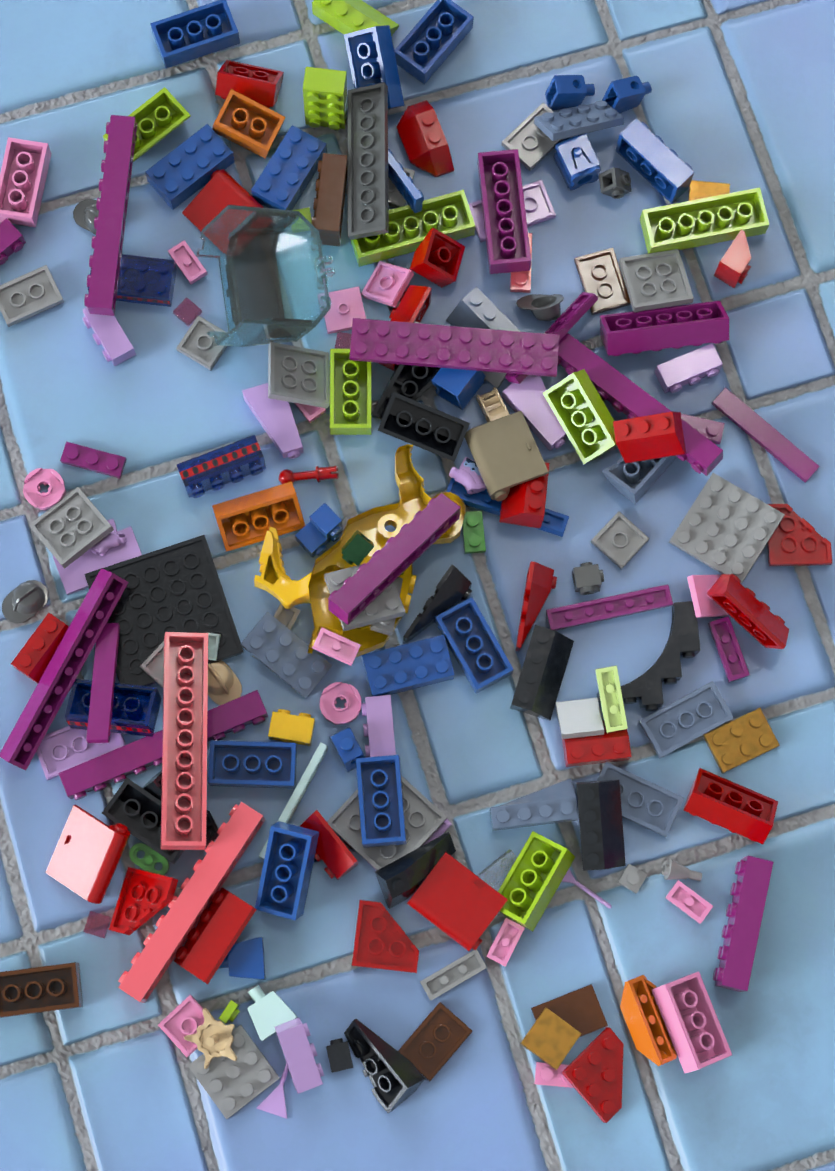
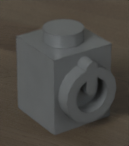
[572,562,604,595]

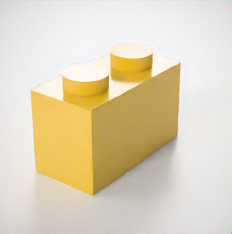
[268,709,315,746]

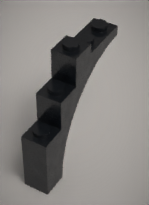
[596,601,700,711]

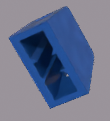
[545,75,595,111]
[602,76,652,113]
[329,727,365,772]
[219,937,266,980]

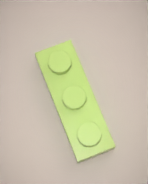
[595,665,628,732]

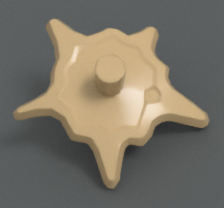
[184,1008,237,1069]

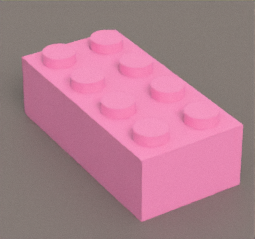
[0,137,52,227]
[652,971,732,1074]

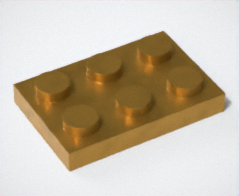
[703,708,780,774]

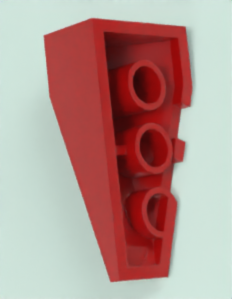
[515,561,557,651]

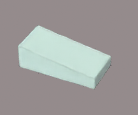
[208,633,221,661]

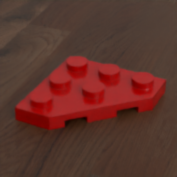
[767,504,832,566]
[109,867,178,935]
[352,900,419,973]
[562,1027,624,1123]

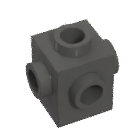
[599,167,632,199]

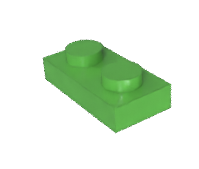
[462,510,486,554]

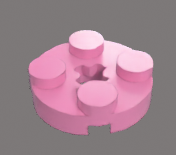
[23,468,66,510]
[320,682,361,725]

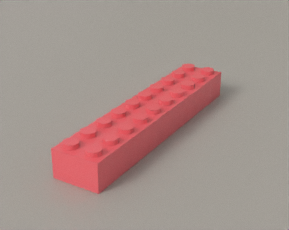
[161,632,208,850]
[118,801,265,1003]

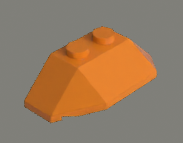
[620,975,677,1066]

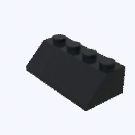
[378,392,470,462]
[510,625,574,721]
[102,778,184,864]
[576,780,626,871]

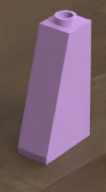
[502,375,566,451]
[242,383,304,459]

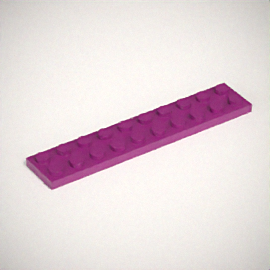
[350,318,559,377]

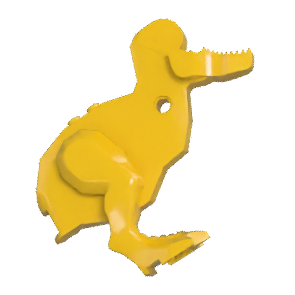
[254,444,466,658]

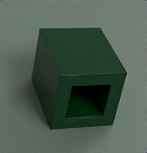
[341,530,374,566]

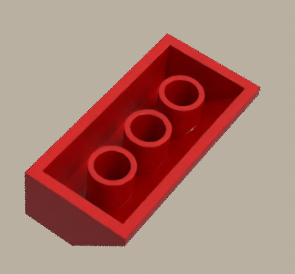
[377,285,432,371]
[707,574,789,649]
[684,768,778,844]
[174,887,257,984]

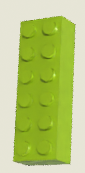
[640,187,770,254]
[347,189,475,267]

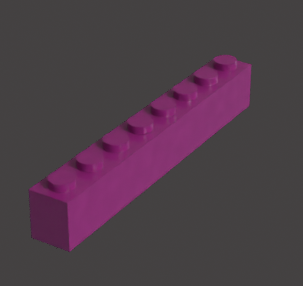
[328,493,461,625]

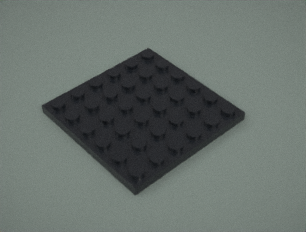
[84,535,244,693]

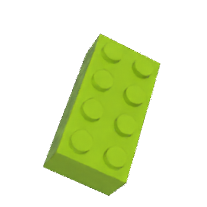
[303,67,348,130]
[330,349,372,435]
[543,369,617,464]

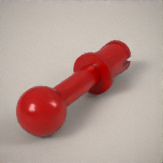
[279,465,339,484]

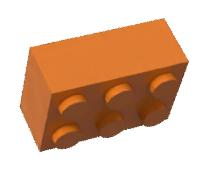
[212,89,285,159]

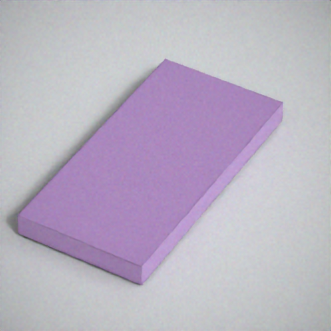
[469,180,556,243]
[53,526,142,595]
[36,709,126,780]

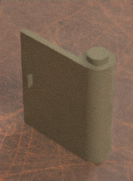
[465,411,549,501]

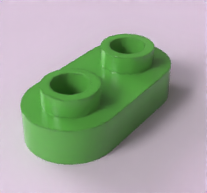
[129,843,169,876]

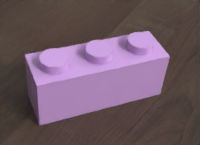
[82,307,136,366]
[655,343,723,393]
[361,695,396,757]
[275,1018,324,1094]

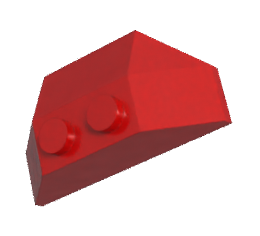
[396,100,454,177]

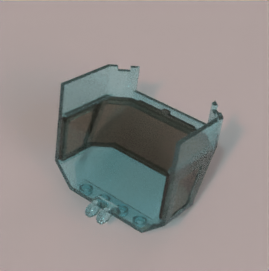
[196,205,335,347]

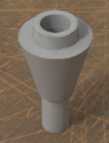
[661,859,702,881]

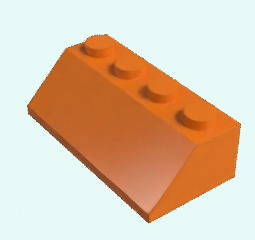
[212,481,305,552]

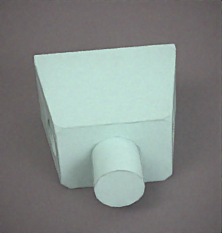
[247,985,298,1041]

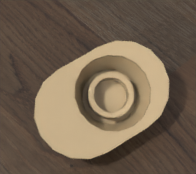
[208,661,242,705]

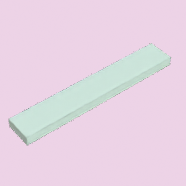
[259,742,328,860]

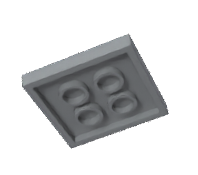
[619,249,694,312]
[268,342,330,408]
[29,487,114,569]
[324,564,405,631]
[188,1025,280,1119]

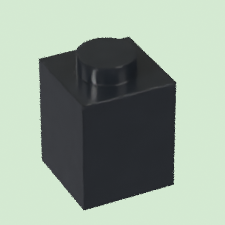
[326,1038,353,1073]

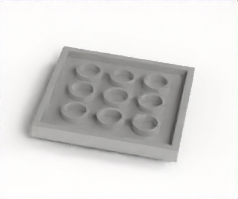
[669,473,785,584]
[327,776,447,870]

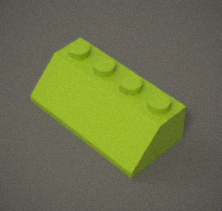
[312,0,399,37]
[103,87,191,162]
[498,831,575,932]

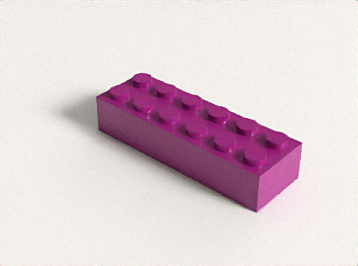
[477,149,531,274]
[600,301,729,356]
[713,856,774,992]

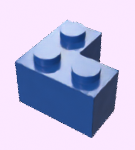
[295,503,343,558]

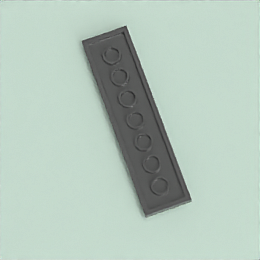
[348,82,389,240]

